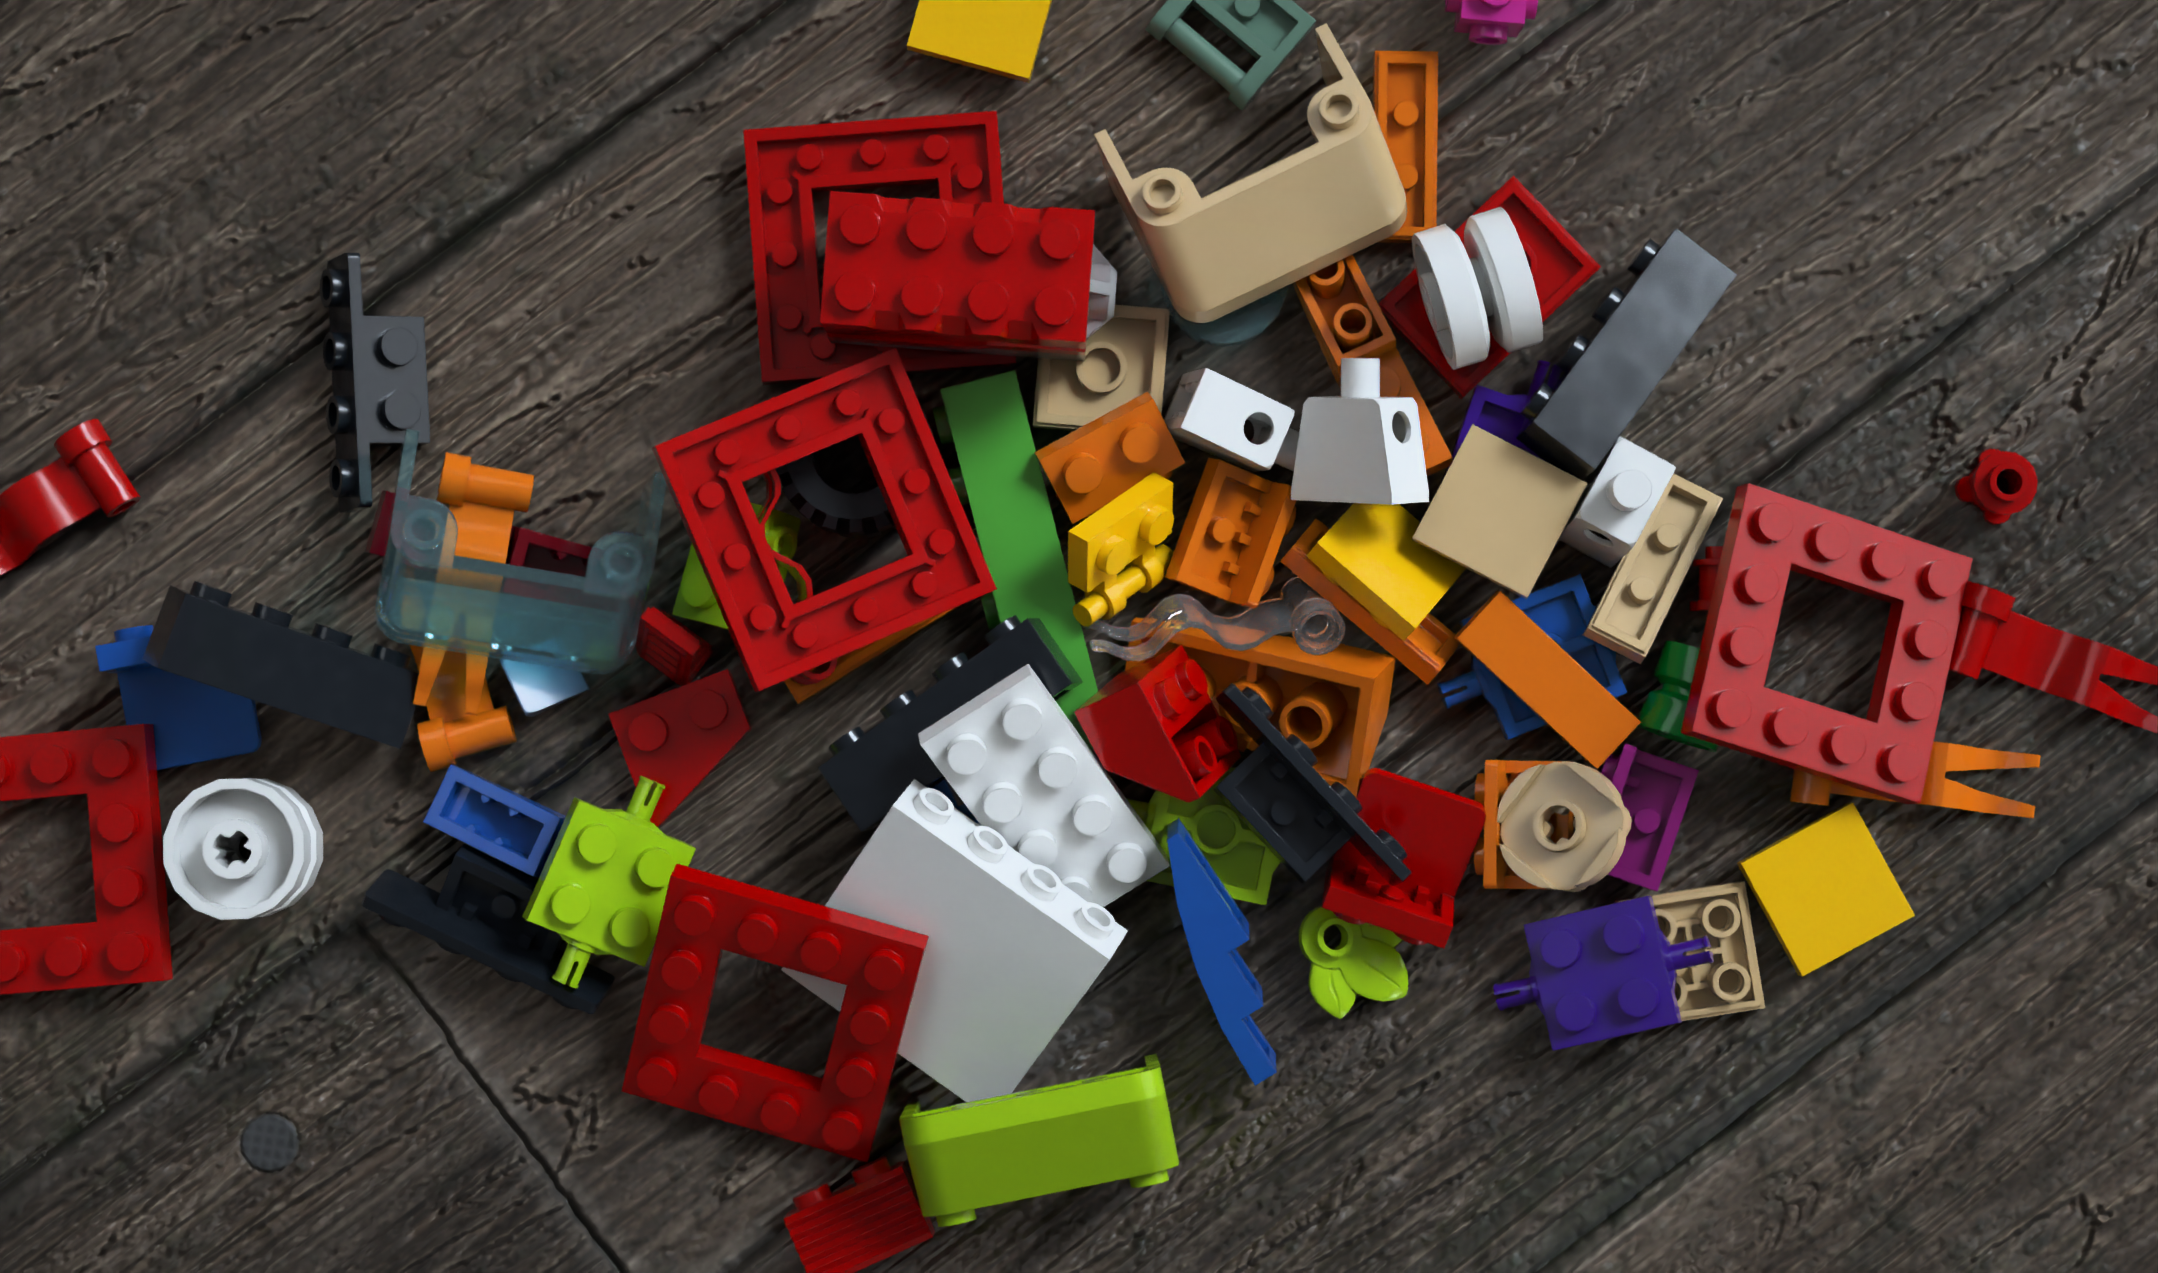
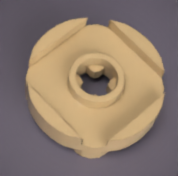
[1497,761,1632,892]

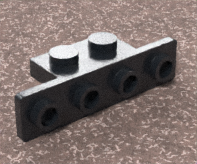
[320,253,430,513]
[1213,683,1411,886]
[362,844,615,1014]

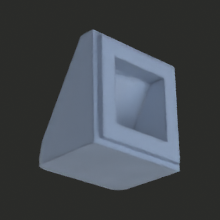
[499,632,590,717]

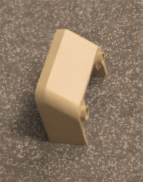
[1094,23,1407,323]

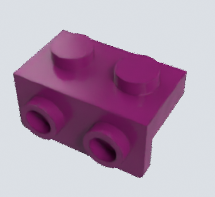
[1601,743,1699,892]

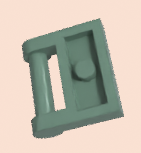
[1146,0,1316,111]

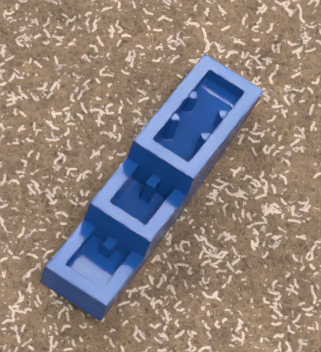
[423,764,566,877]
[1167,818,1277,1086]

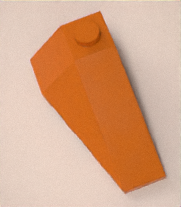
[1125,617,1396,797]

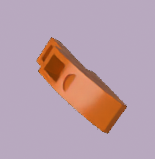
[1292,254,1453,476]

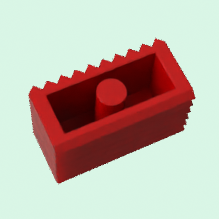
[783,1156,935,1273]

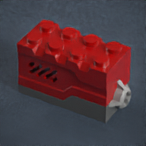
[820,191,1117,361]

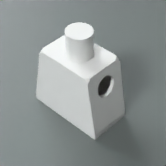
[1291,358,1429,505]
[1164,368,1299,472]
[1559,436,1676,568]

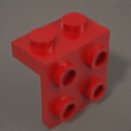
[1322,768,1486,949]

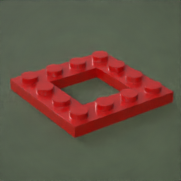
[743,111,1017,385]
[652,348,997,692]
[1681,483,1973,805]
[0,724,173,995]
[621,864,929,1162]

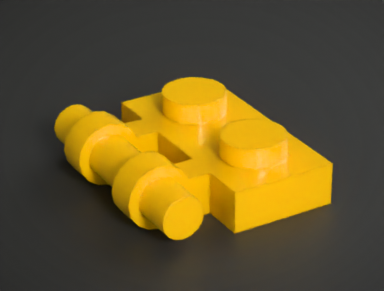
[1068,472,1174,627]

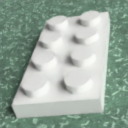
[918,664,1170,907]

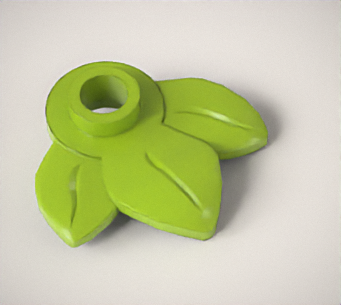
[1299,906,1408,1019]

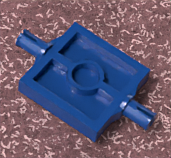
[1437,574,1627,740]

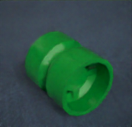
[1638,640,1718,752]

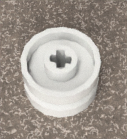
[1412,207,1543,370]
[163,778,323,920]

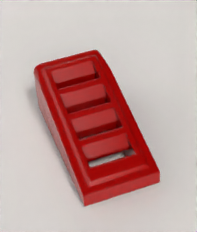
[636,606,713,686]

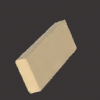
[1583,473,1723,664]

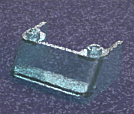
[375,429,666,674]

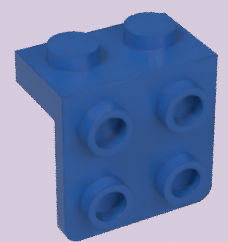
[95,625,262,771]

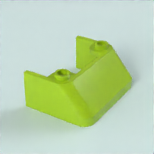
[899,1054,1179,1227]

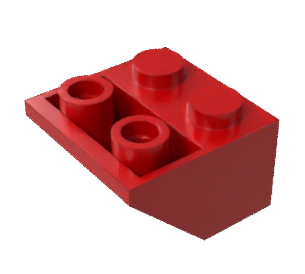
[1074,644,1241,803]

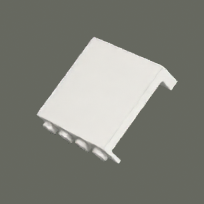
[781,779,1128,1102]

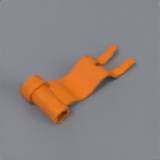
[413,452,534,716]
[387,558,517,772]
[1790,741,2041,818]

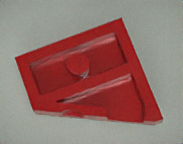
[608,669,752,827]

